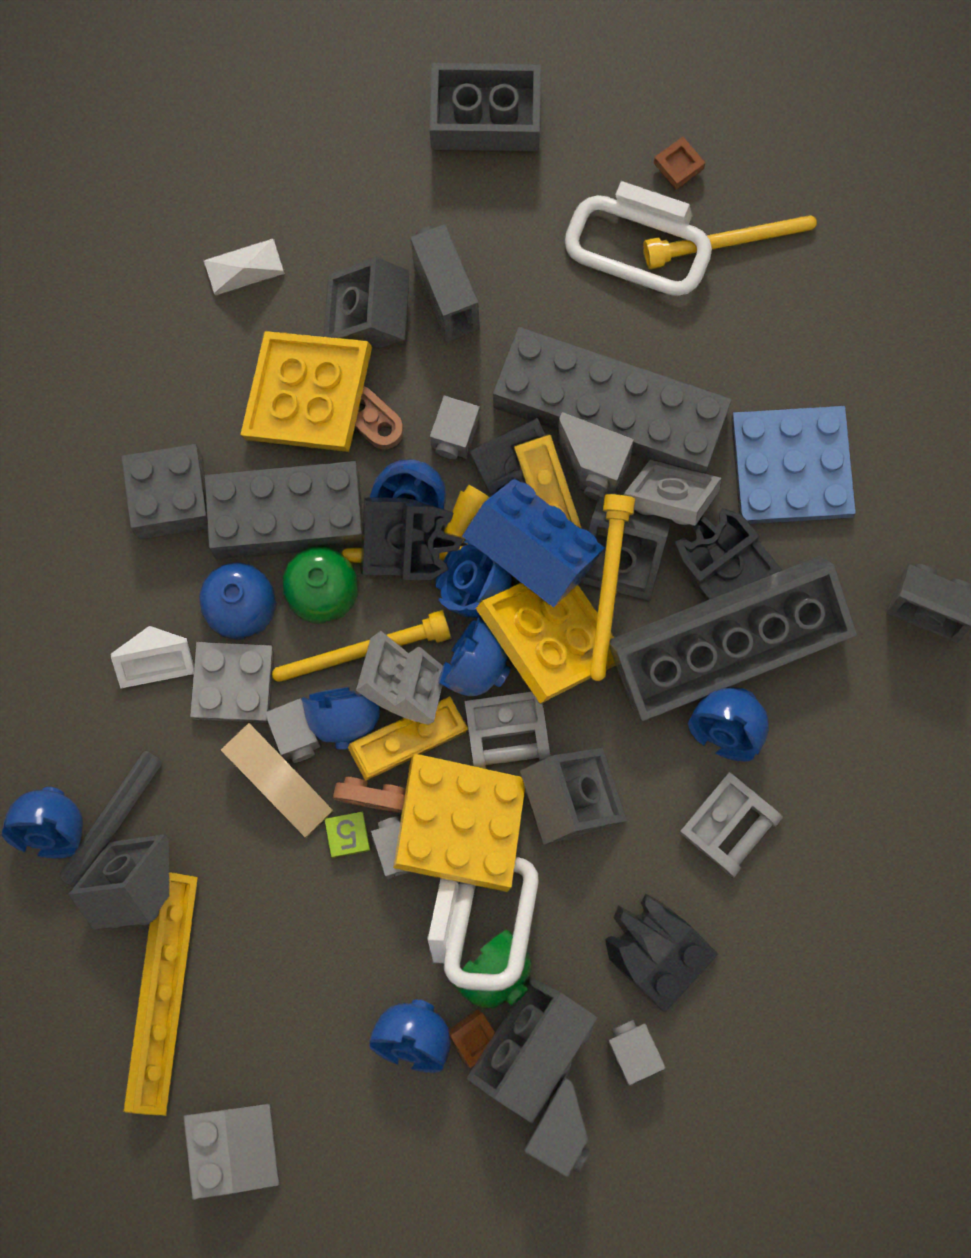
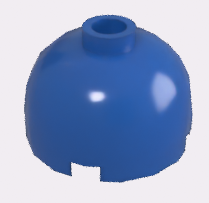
[370,459,447,509]
[436,540,513,618]
[199,562,277,640]
[438,618,510,696]
[301,687,380,749]
[688,688,769,762]
[1,787,83,859]
[369,999,451,1073]

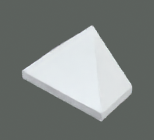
[204,239,284,295]
[111,626,194,689]

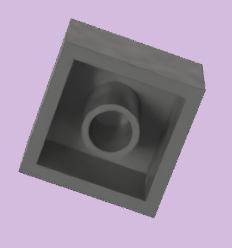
[121,444,208,540]

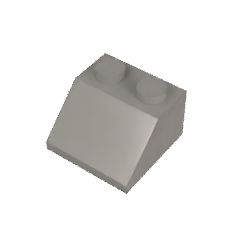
[558,412,634,501]
[184,1104,280,1199]

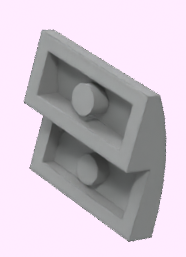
[356,631,443,725]

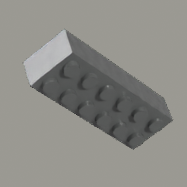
[493,326,732,474]
[609,556,857,721]

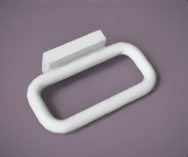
[564,181,712,296]
[428,857,539,991]

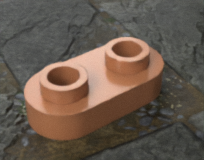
[354,386,404,449]
[333,777,406,814]

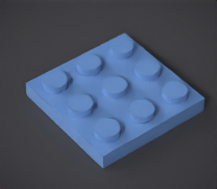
[732,406,856,524]

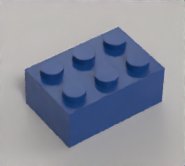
[462,478,605,607]

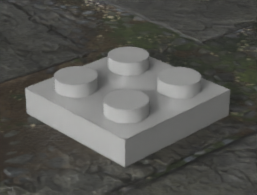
[624,460,721,526]
[190,642,274,723]

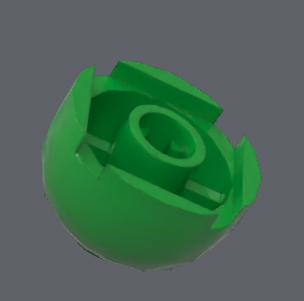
[283,547,358,624]
[453,930,531,1009]

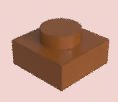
[654,137,706,189]
[449,1009,495,1068]

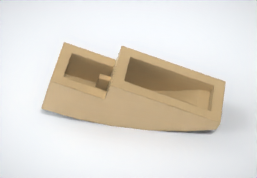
[221,723,334,838]

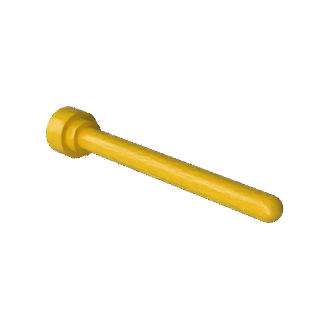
[643,215,817,269]
[590,494,635,681]
[272,610,451,682]

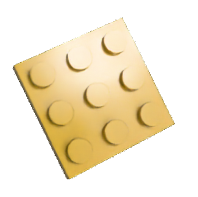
[240,331,372,452]
[476,583,616,704]
[393,753,525,892]

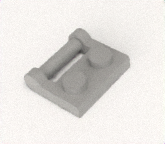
[465,692,550,769]
[679,772,783,878]

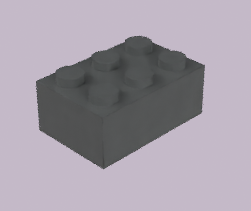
[429,63,541,151]
[466,976,598,1123]

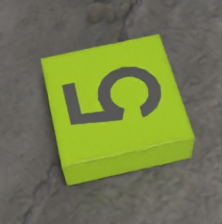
[325,811,371,858]

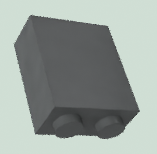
[410,224,480,342]

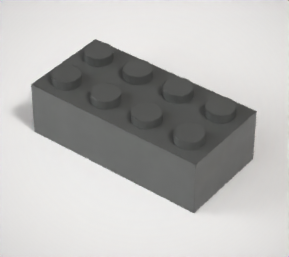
[205,461,363,559]

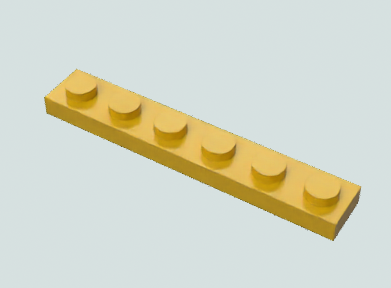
[124,872,198,1116]

